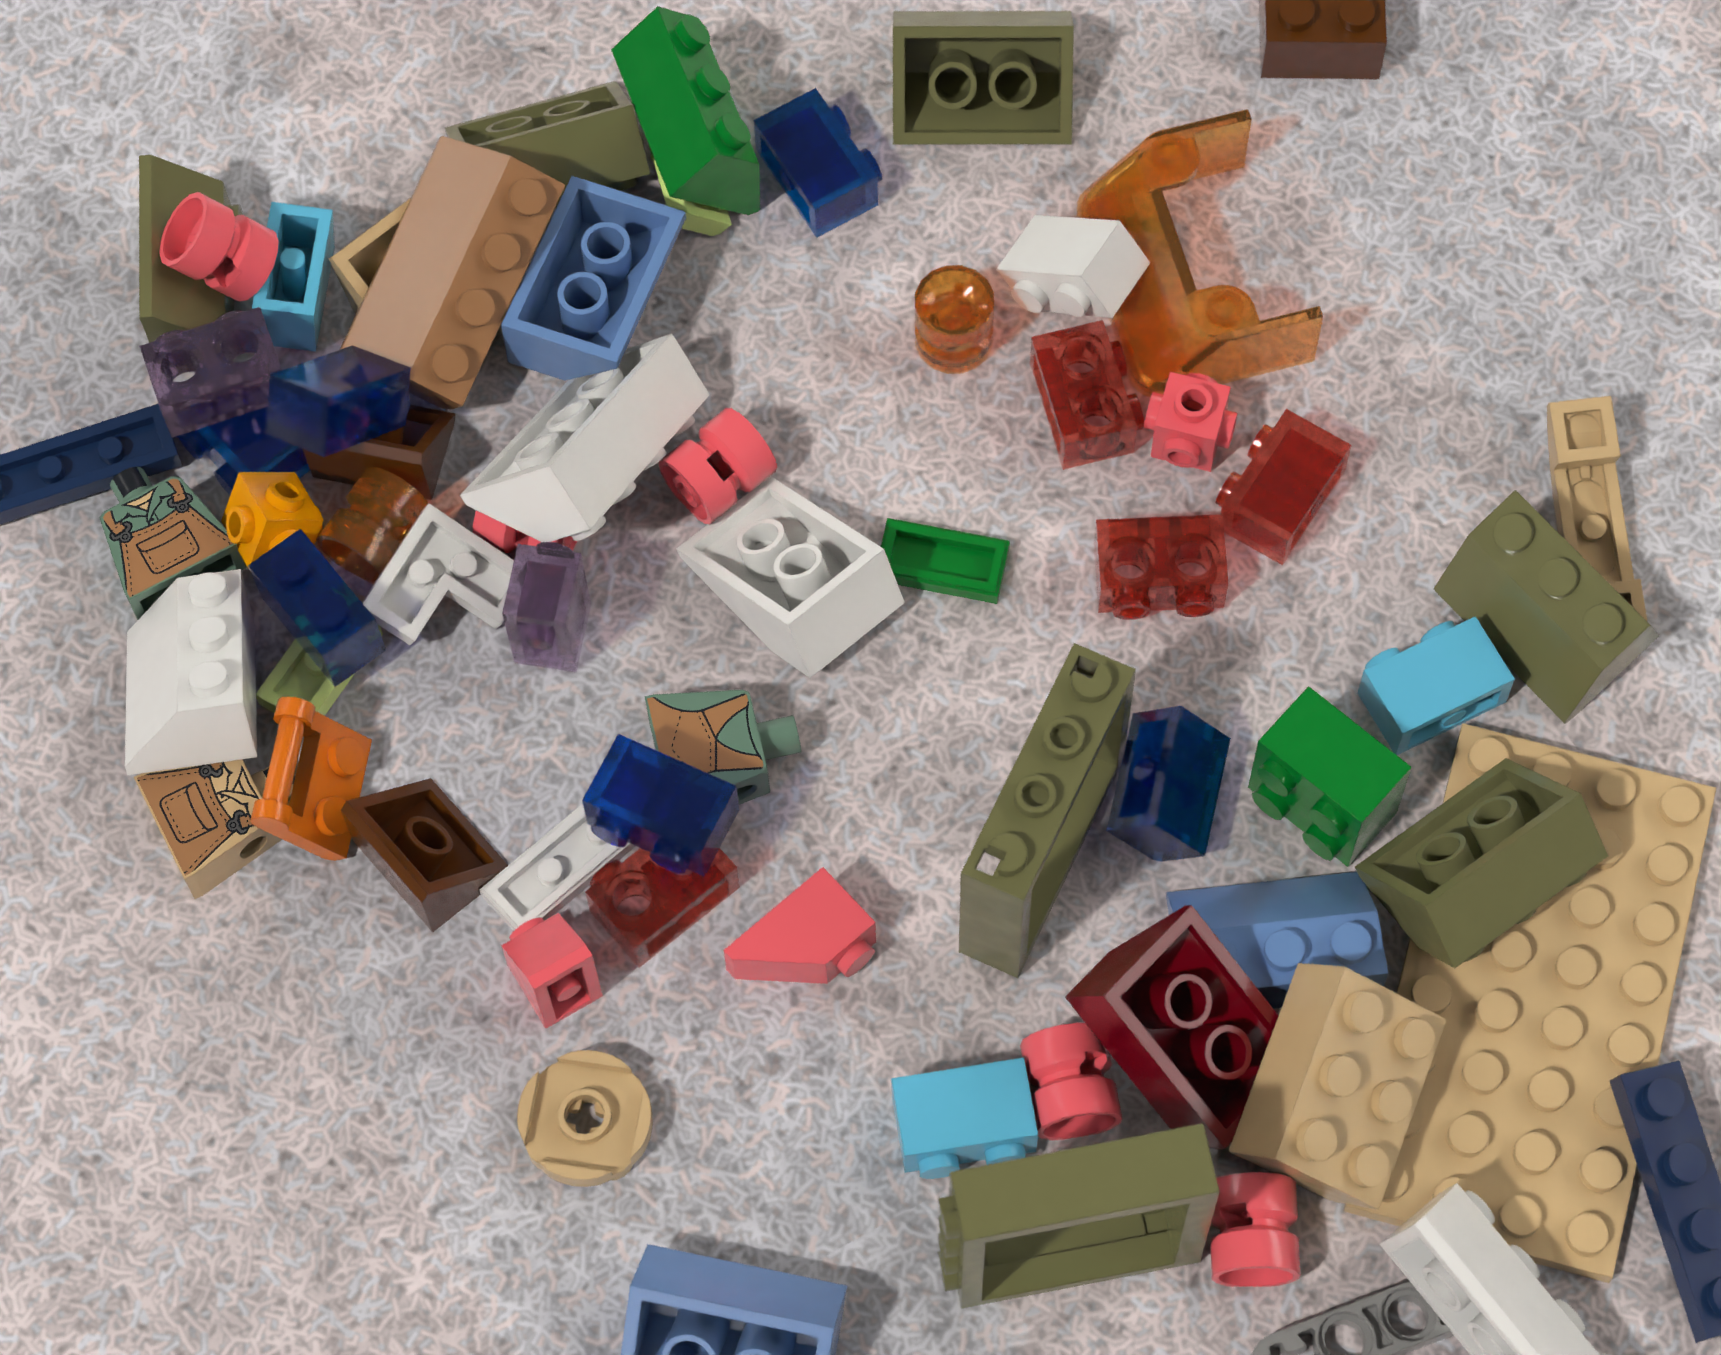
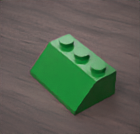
[611,6,760,215]

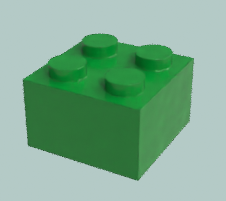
[1248,686,1412,867]

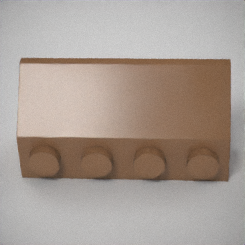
[336,136,565,411]

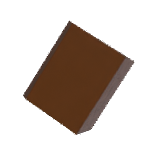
[300,391,456,500]
[341,778,508,932]

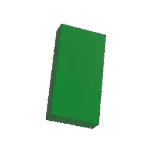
[881,518,1010,604]

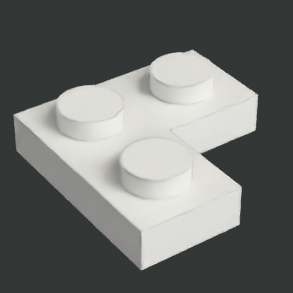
[357,503,534,645]

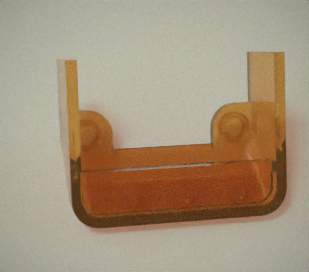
[1076,109,1323,398]

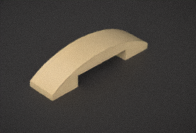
[1547,396,1647,621]

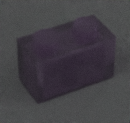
[502,542,591,672]

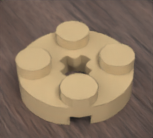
[517,1050,653,1187]

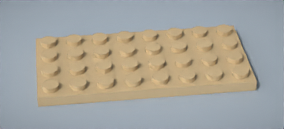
[1344,723,1716,1283]

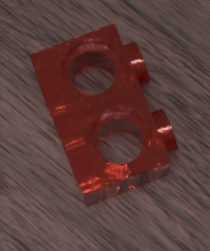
[1030,320,1144,470]
[1094,514,1229,620]
[585,811,740,968]

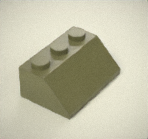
[893,11,1074,144]
[445,81,650,208]
[139,155,246,374]
[1433,490,1659,724]
[1355,758,1608,969]

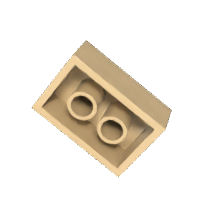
[1229,963,1447,1210]

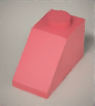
[723,867,876,984]
[501,913,603,1029]

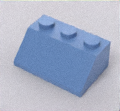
[501,176,686,381]
[1166,872,1388,1009]
[621,1244,847,1355]

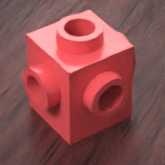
[1144,372,1238,472]

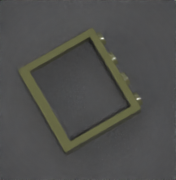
[959,643,1136,978]
[938,1123,1219,1309]

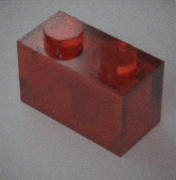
[1215,409,1351,566]

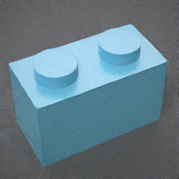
[252,202,335,352]
[1357,616,1515,755]
[891,1058,1038,1179]

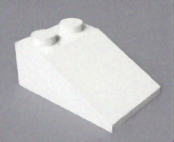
[676,476,905,678]

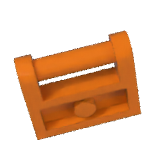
[250,697,372,861]

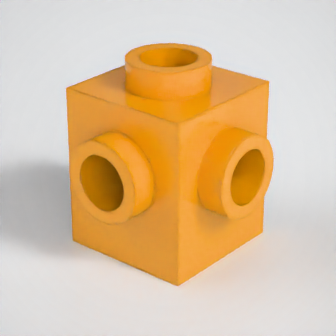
[221,472,324,570]

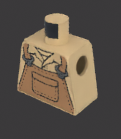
[134,759,295,899]

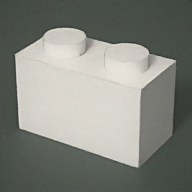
[996,215,1151,318]

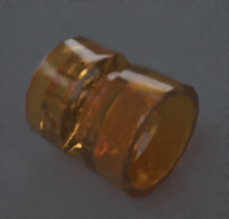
[915,265,994,374]
[316,467,429,585]

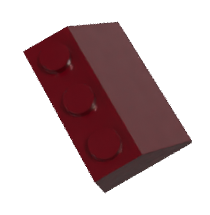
[1065,905,1279,1149]

